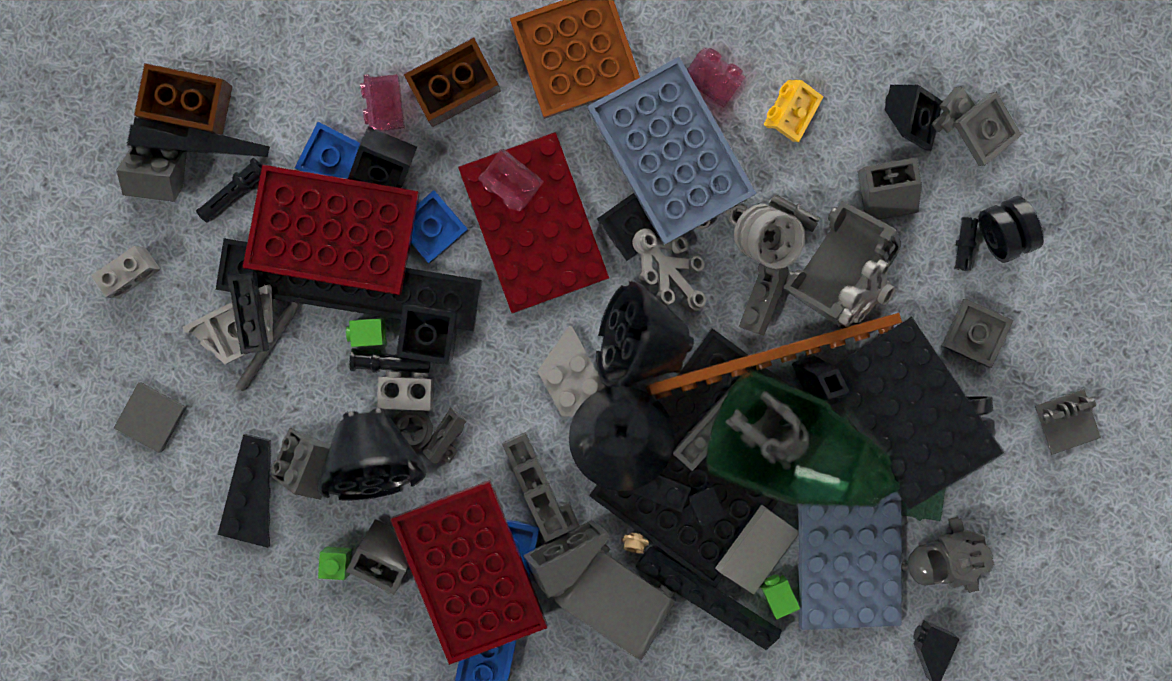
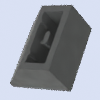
[116,148,187,202]
[857,157,922,220]
[270,428,331,500]
[346,519,409,595]

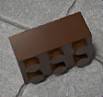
[403,38,501,127]
[134,63,233,135]

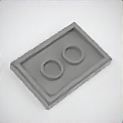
[716,505,799,594]

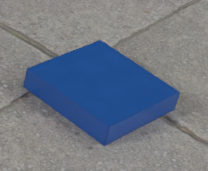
[295,122,360,179]
[411,190,468,264]

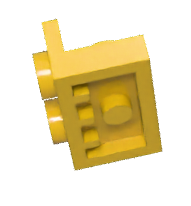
[764,80,824,142]

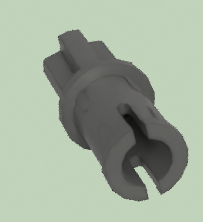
[769,195,820,232]

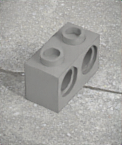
[91,246,160,298]
[377,371,434,411]

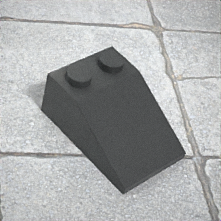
[523,520,610,598]

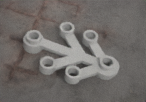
[633,229,706,313]
[839,260,895,327]

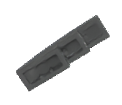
[502,432,569,542]

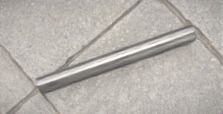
[235,302,300,391]

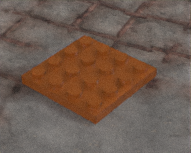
[510,0,640,119]

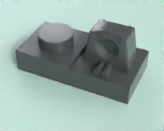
[422,408,466,464]

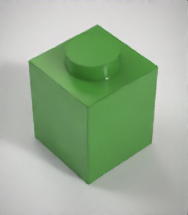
[346,319,387,347]
[318,547,352,580]
[760,574,800,620]

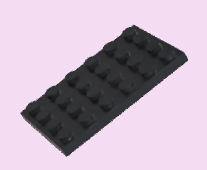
[835,316,1005,510]

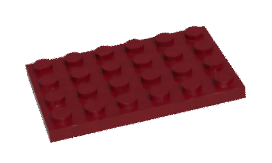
[458,132,609,314]
[243,165,420,295]
[390,480,548,665]

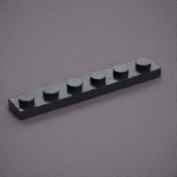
[636,546,782,650]

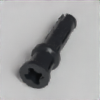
[196,158,262,223]
[349,348,430,373]

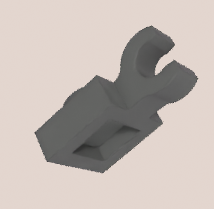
[932,87,975,133]

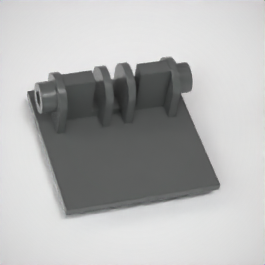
[1035,389,1101,455]

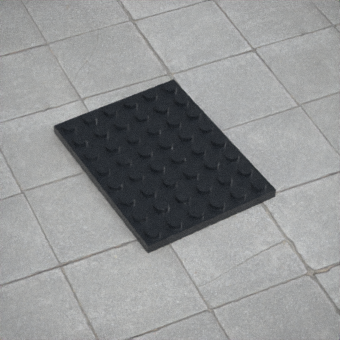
[589,328,838,587]

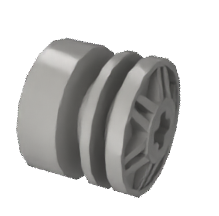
[734,204,805,269]

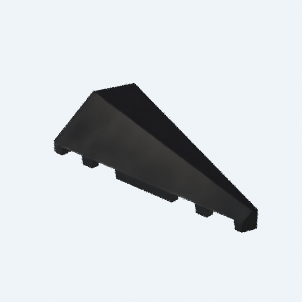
[127,117,270,157]

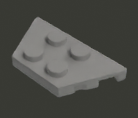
[182,284,273,364]
[538,325,605,417]

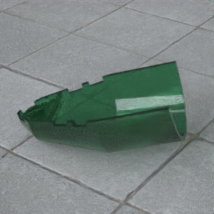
[706,371,900,507]

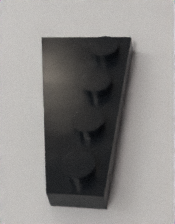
[217,434,271,548]

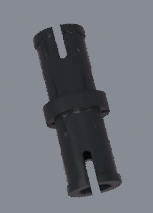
[954,217,979,271]

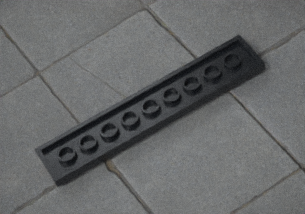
[215,238,482,331]

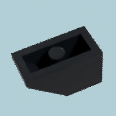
[913,620,960,681]

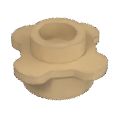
[622,533,649,554]

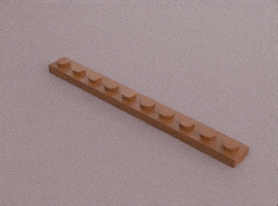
[646,313,902,399]

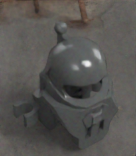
[726,392,809,470]
[901,517,994,593]

